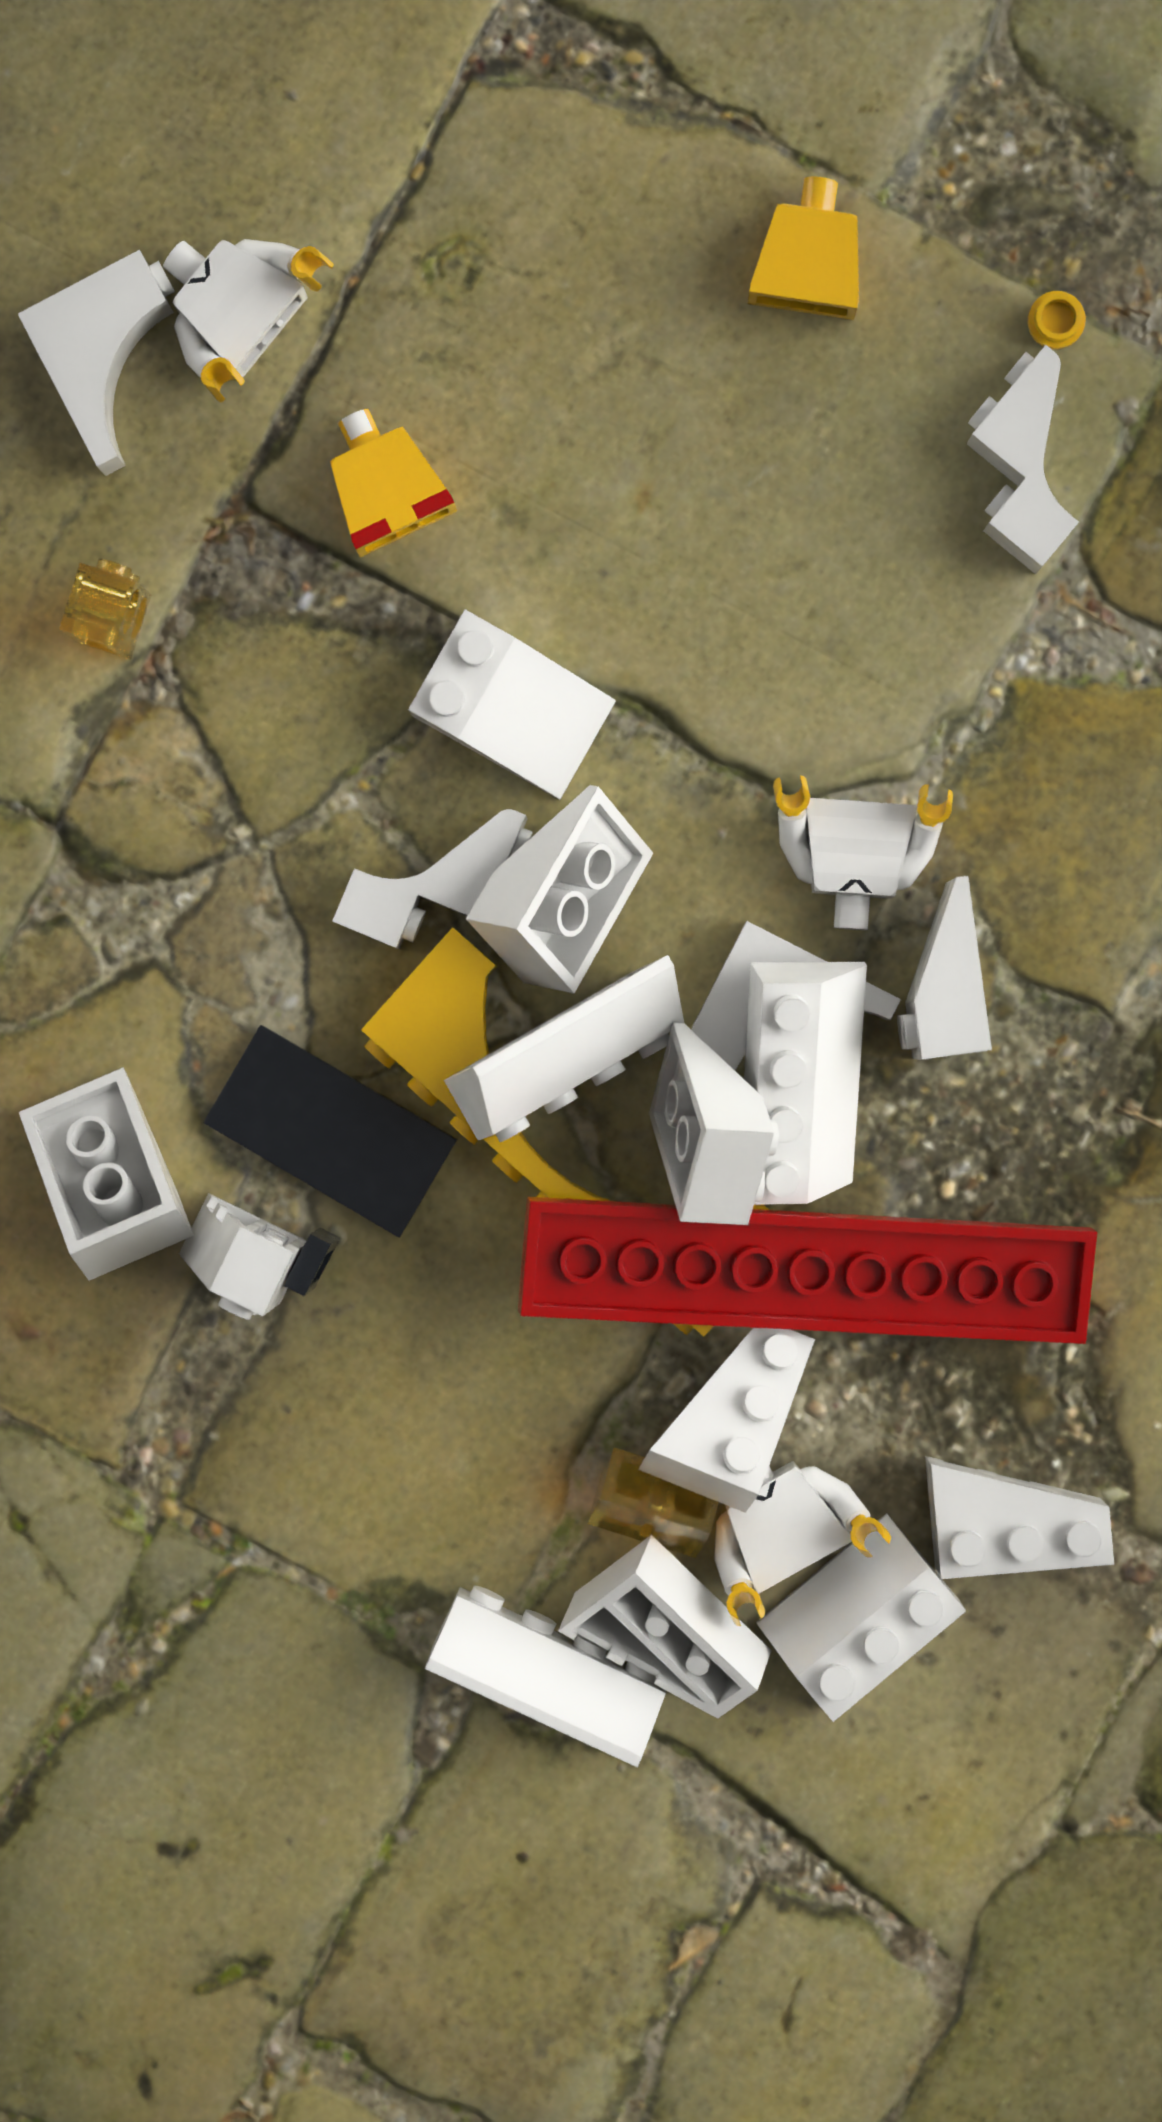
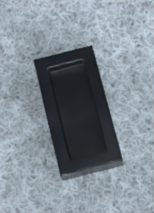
[284,1228,340,1296]

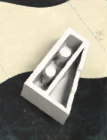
[179,1193,306,1320]
[638,1328,815,1513]
[925,1456,1114,1579]
[558,1535,771,1719]

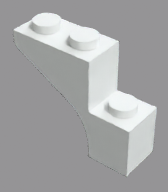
[967,345,1079,574]
[333,809,533,949]

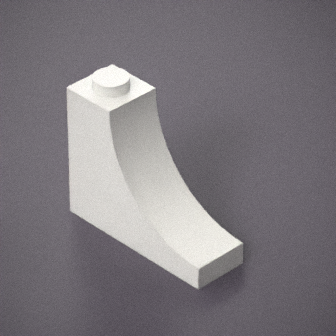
[18,250,175,476]
[691,921,901,1070]

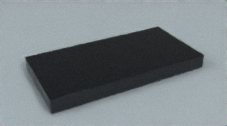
[203,1025,458,1238]

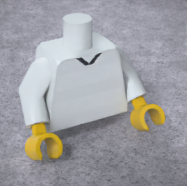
[163,239,334,403]
[773,775,953,930]
[714,1461,891,1626]

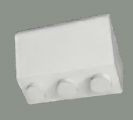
[757,1513,966,1722]

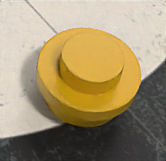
[1028,291,1086,350]

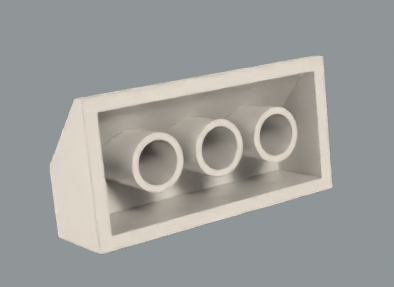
[444,955,684,1142]
[744,962,867,1205]
[425,1585,666,1767]

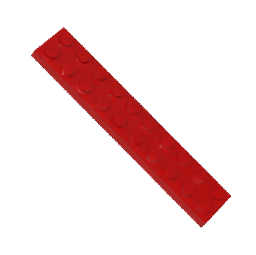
[518,1197,1097,1344]

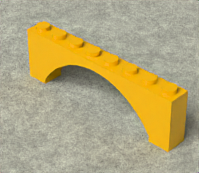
[361,927,769,1337]

